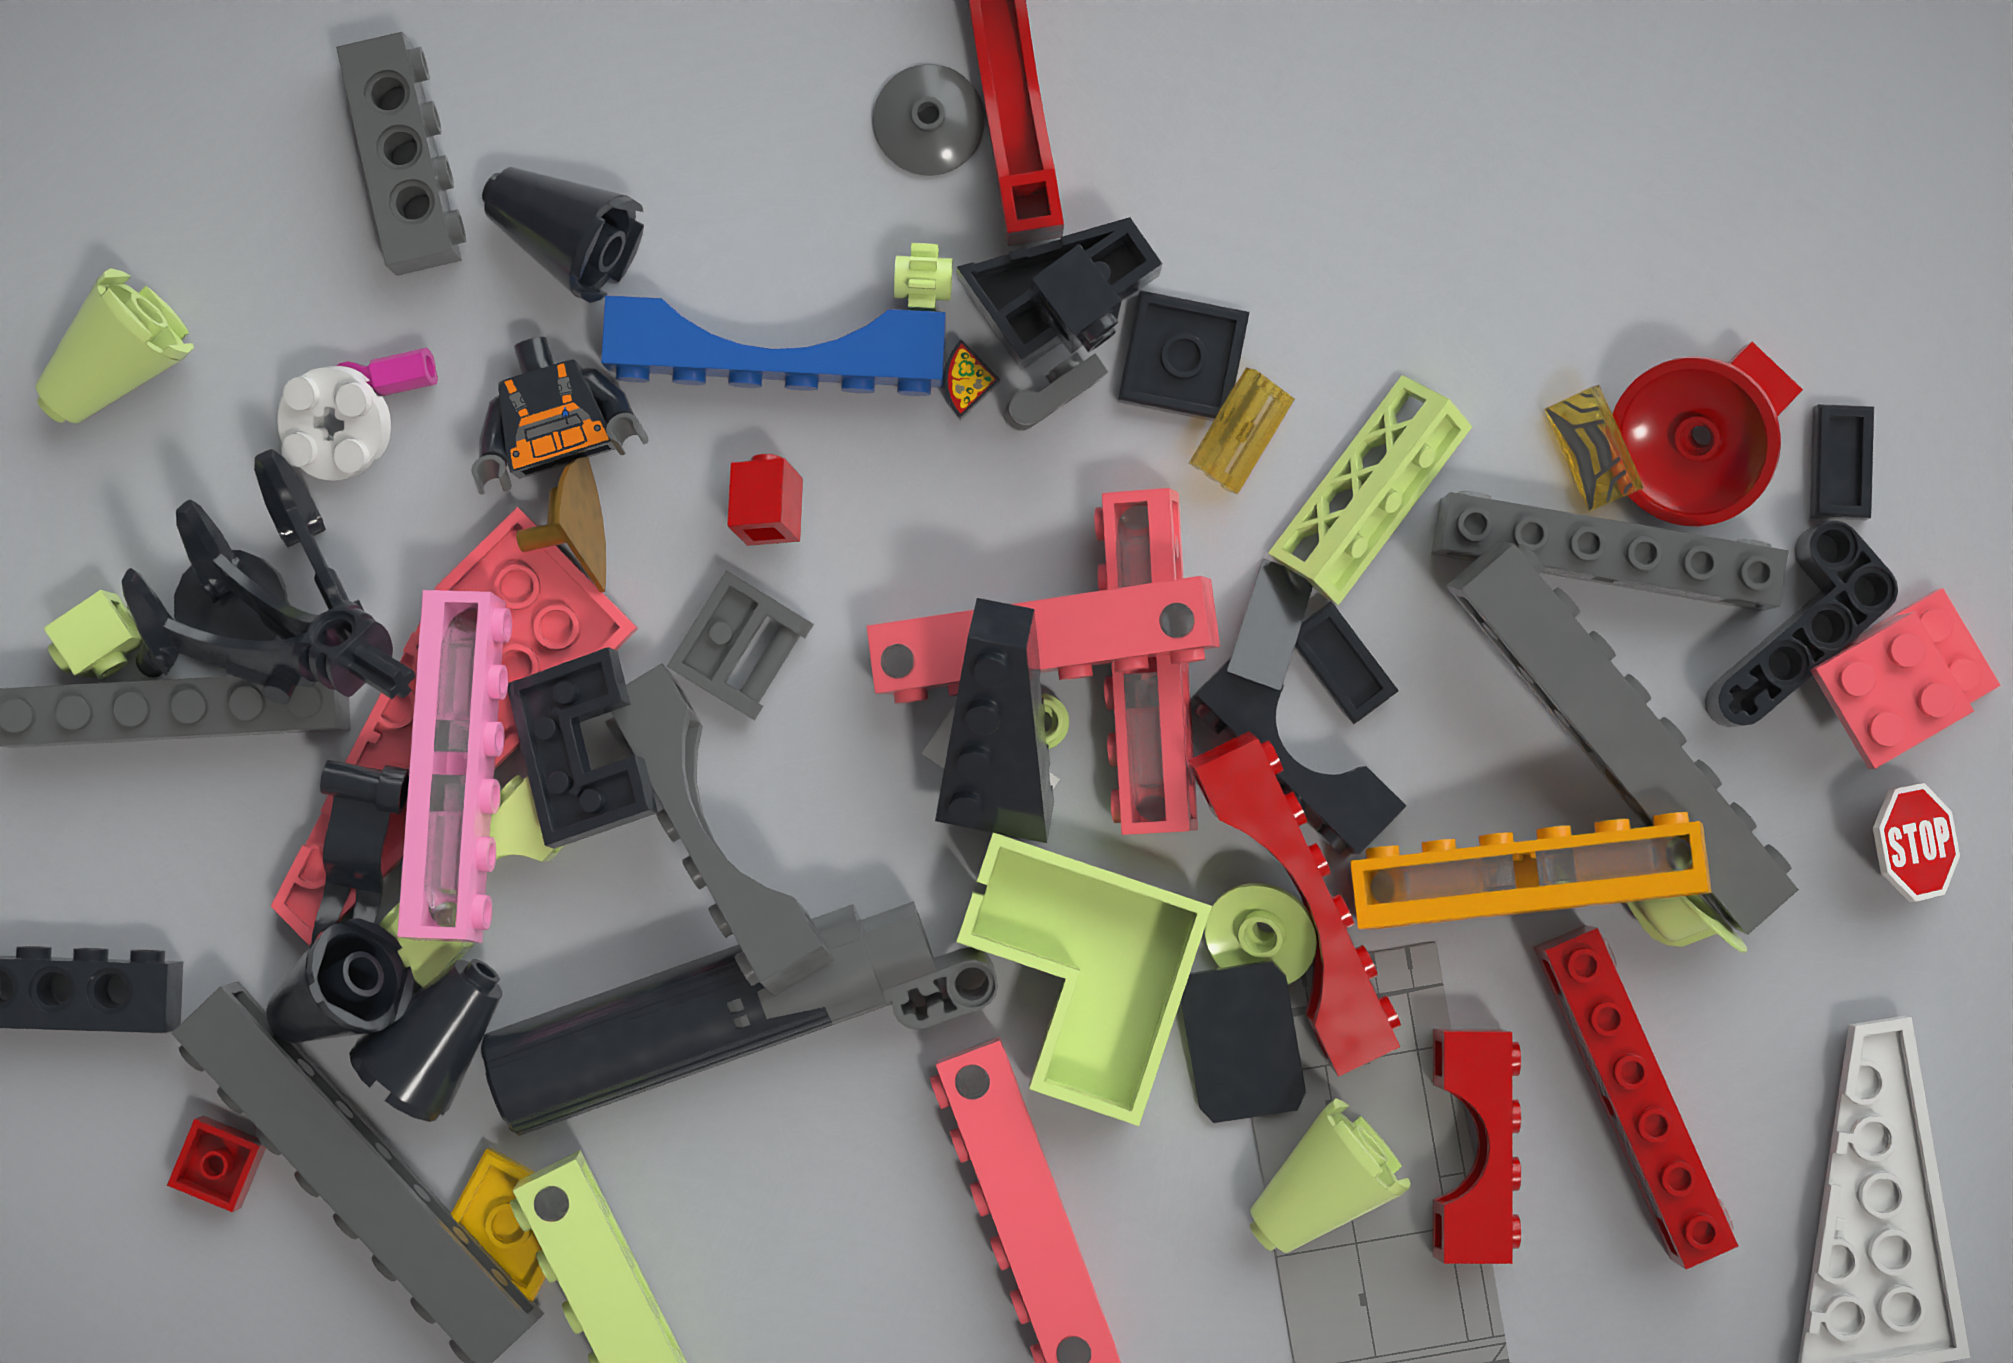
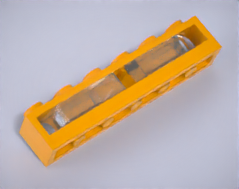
[1350,812,1712,930]

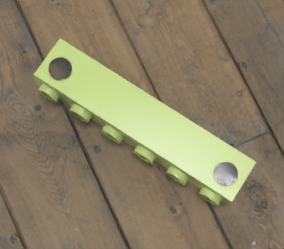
[510,1150,687,1363]

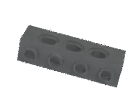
[336,32,466,276]

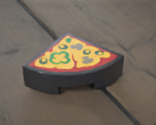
[944,340,1000,421]

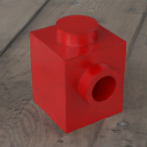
[727,454,803,546]

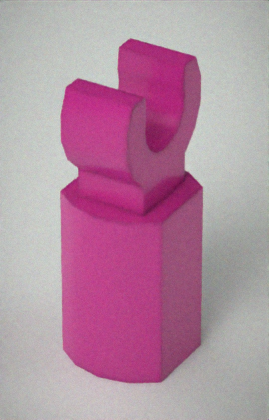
[336,347,438,396]

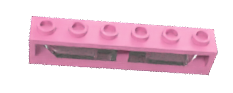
[397,590,512,943]

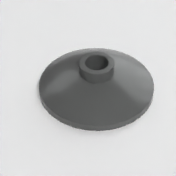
[873,64,985,176]

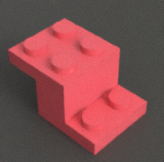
[1810,588,2001,769]

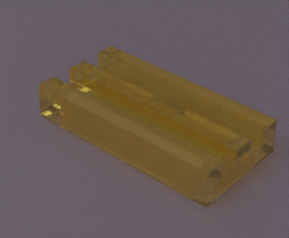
[1189,367,1295,495]

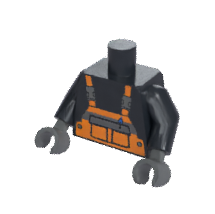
[471,337,649,495]

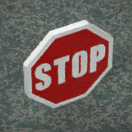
[1873,783,1960,902]

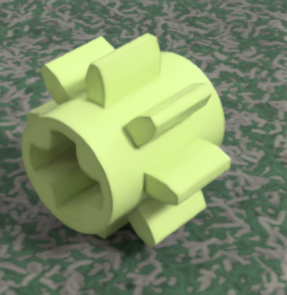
[894,243,953,312]

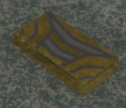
[1544,385,1644,512]

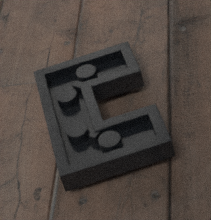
[508,647,658,849]

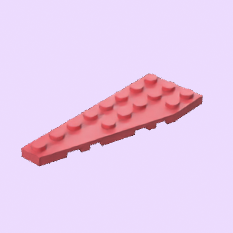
[271,507,639,945]

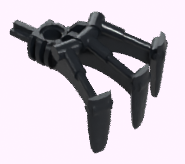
[121,449,415,704]

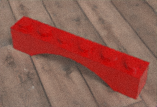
[968,0,1064,246]
[1188,731,1401,1077]

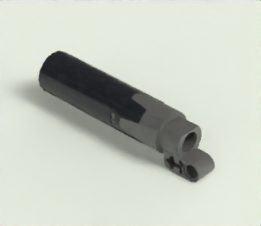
[481,901,998,1136]

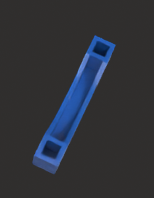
[601,295,946,396]

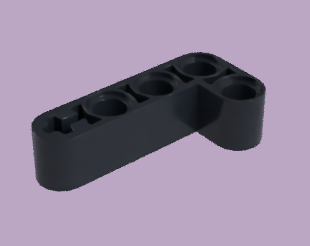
[1705,520,1898,727]

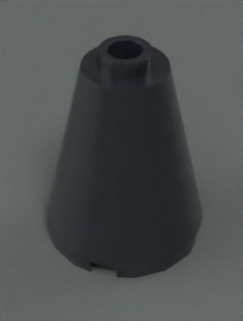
[482,167,644,303]
[266,918,414,1043]
[349,959,502,1122]

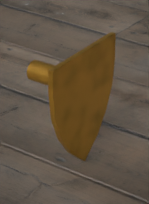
[517,457,606,593]

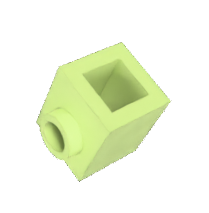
[44,590,143,680]

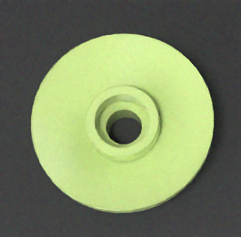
[1205,883,1318,984]

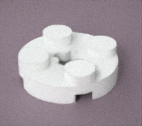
[277,366,391,481]

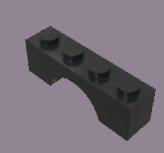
[1192,657,1407,855]

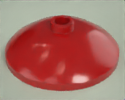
[1608,356,1781,527]

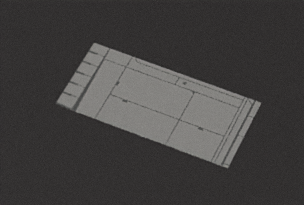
[1252,943,1510,1363]

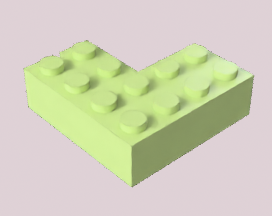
[956,832,1212,1126]

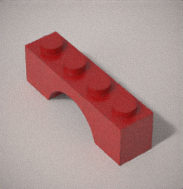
[1433,1028,1521,1264]

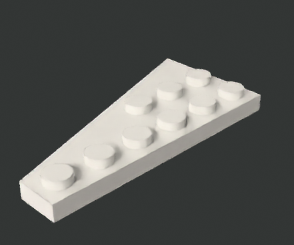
[1798,1016,1970,1363]

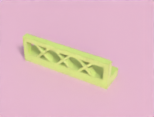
[1268,375,1472,606]

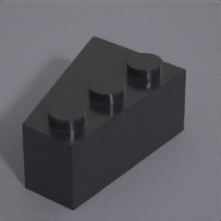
[957,217,1163,370]

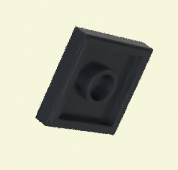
[1117,290,1250,424]

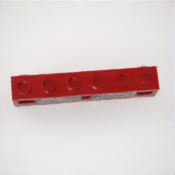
[1533,925,1739,1270]

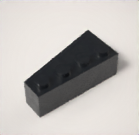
[935,598,1054,843]

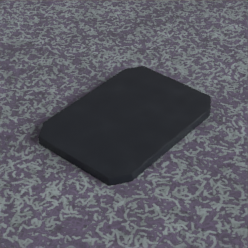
[1181,960,1306,1123]

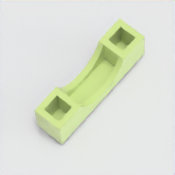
[380,774,565,987]

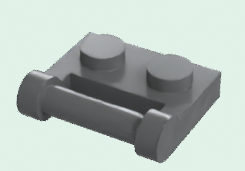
[1004,353,1108,431]
[667,570,814,720]

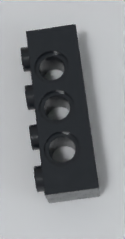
[0,946,184,1033]

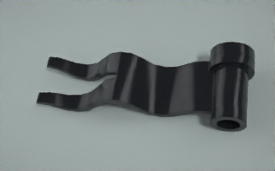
[311,760,410,943]

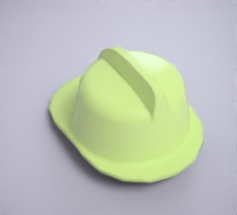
[1626,848,1747,953]

